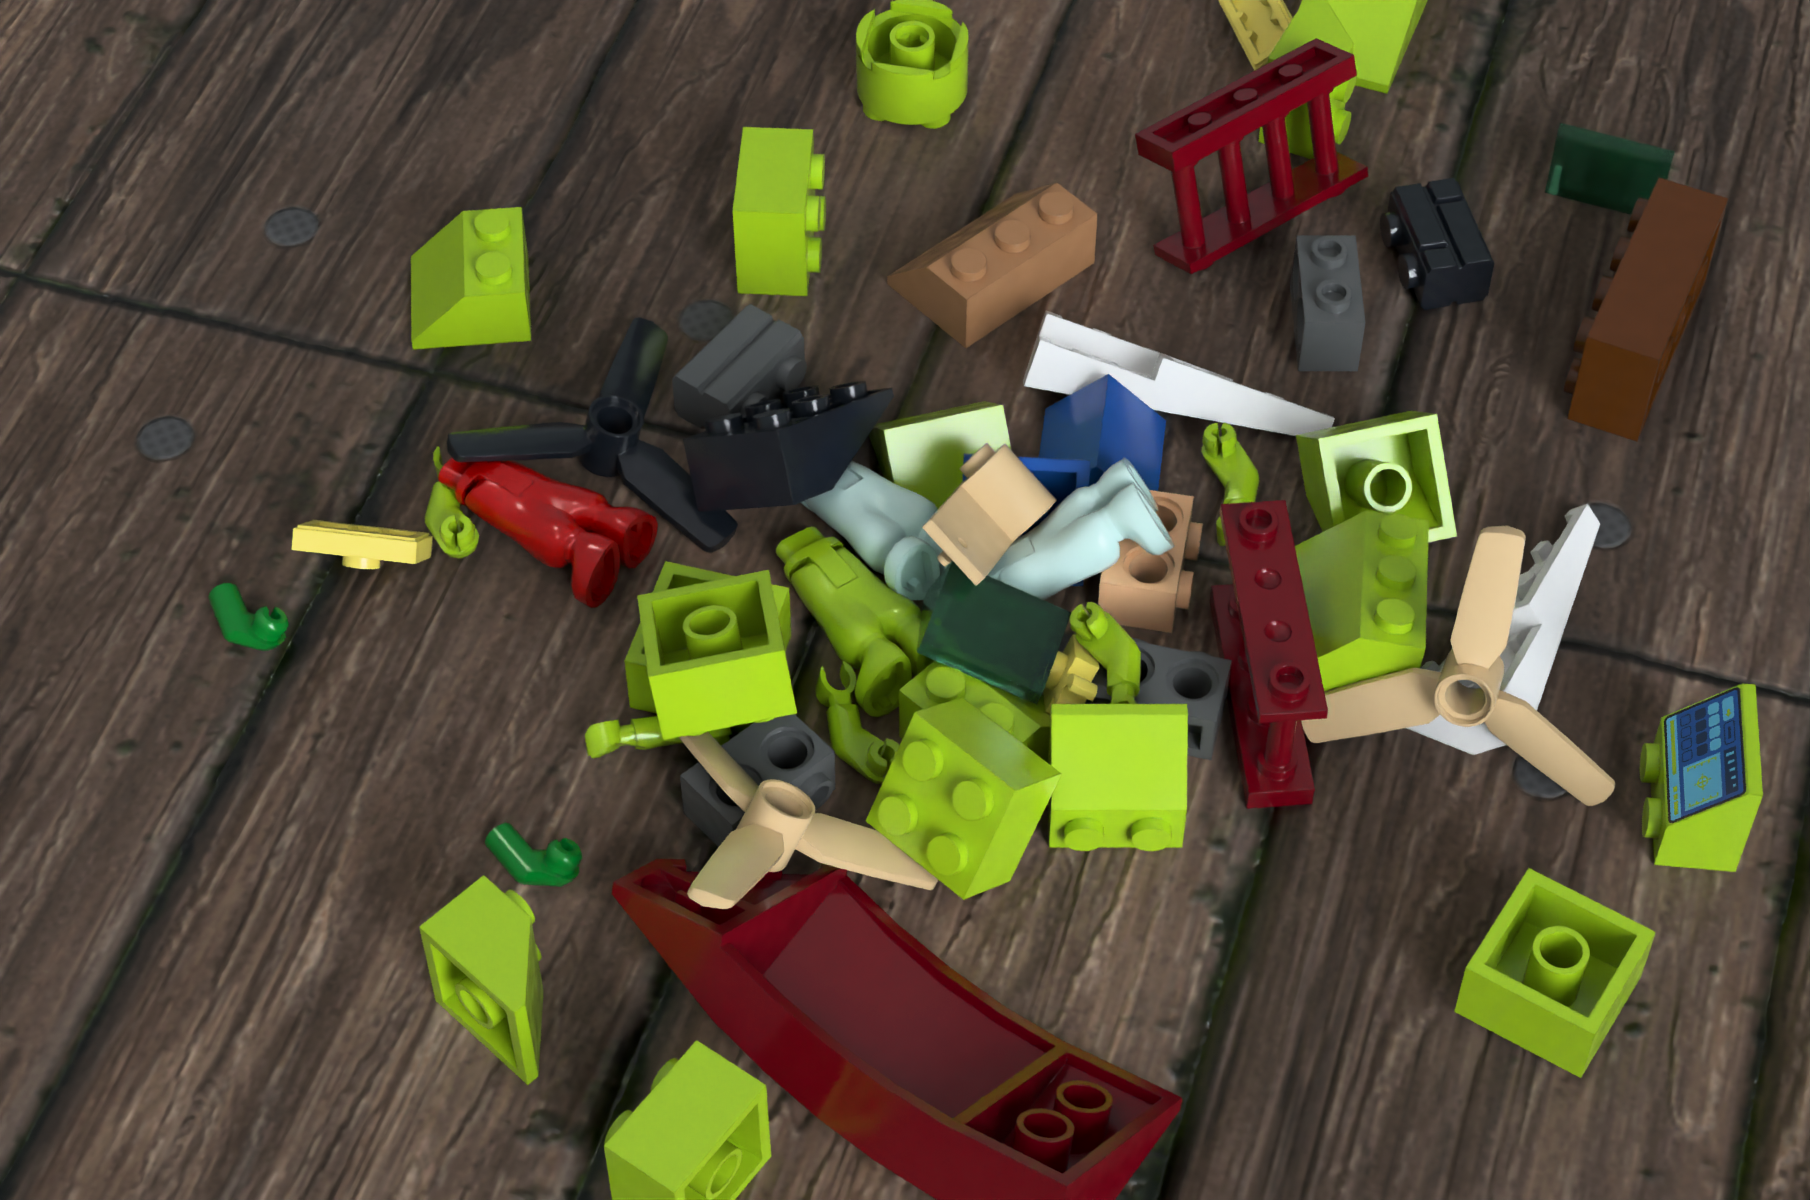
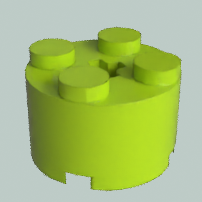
[856,0,968,129]

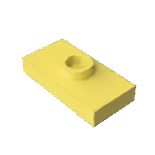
[1218,0,1293,71]
[292,520,433,569]

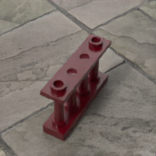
[1135,38,1369,274]
[1209,500,1328,809]

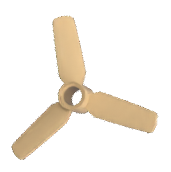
[1301,526,1615,806]
[679,732,938,909]

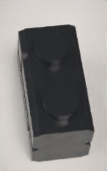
[1380,178,1494,310]

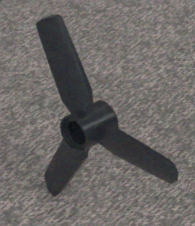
[447,317,738,553]

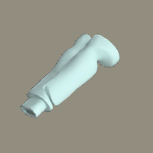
[953,457,1174,627]
[801,461,963,600]

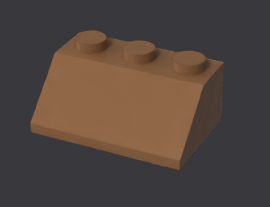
[887,183,1097,348]

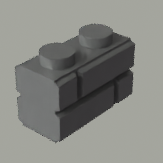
[672,304,807,431]

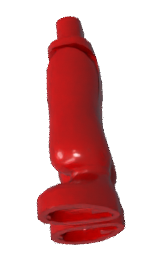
[438,457,658,608]

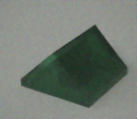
[1545,123,1677,215]
[916,561,1072,705]

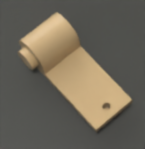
[922,443,1057,586]

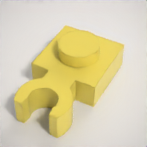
[1038,634,1099,717]

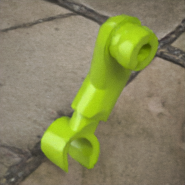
[1201,422,1259,546]
[425,446,479,558]
[1070,602,1141,704]
[815,661,900,784]
[585,716,732,759]

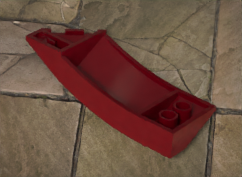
[612,859,1182,1200]

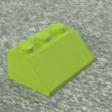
[1295,510,1429,692]

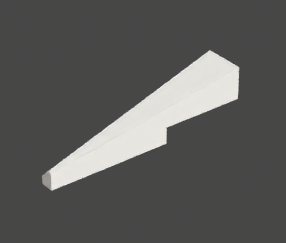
[1023,310,1335,436]
[1407,503,1600,755]

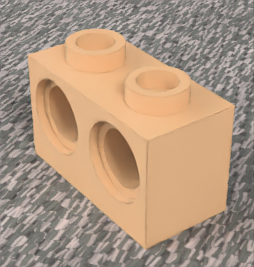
[1098,490,1203,633]

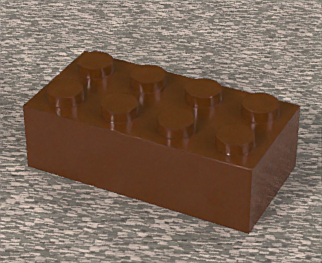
[1563,177,1728,442]

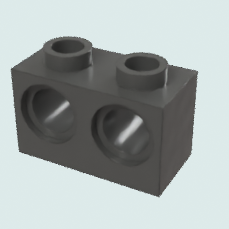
[1290,235,1366,371]
[1086,638,1232,760]
[680,714,836,847]

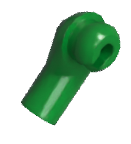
[208,583,289,651]
[485,823,583,887]

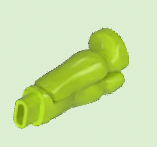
[776,526,965,717]

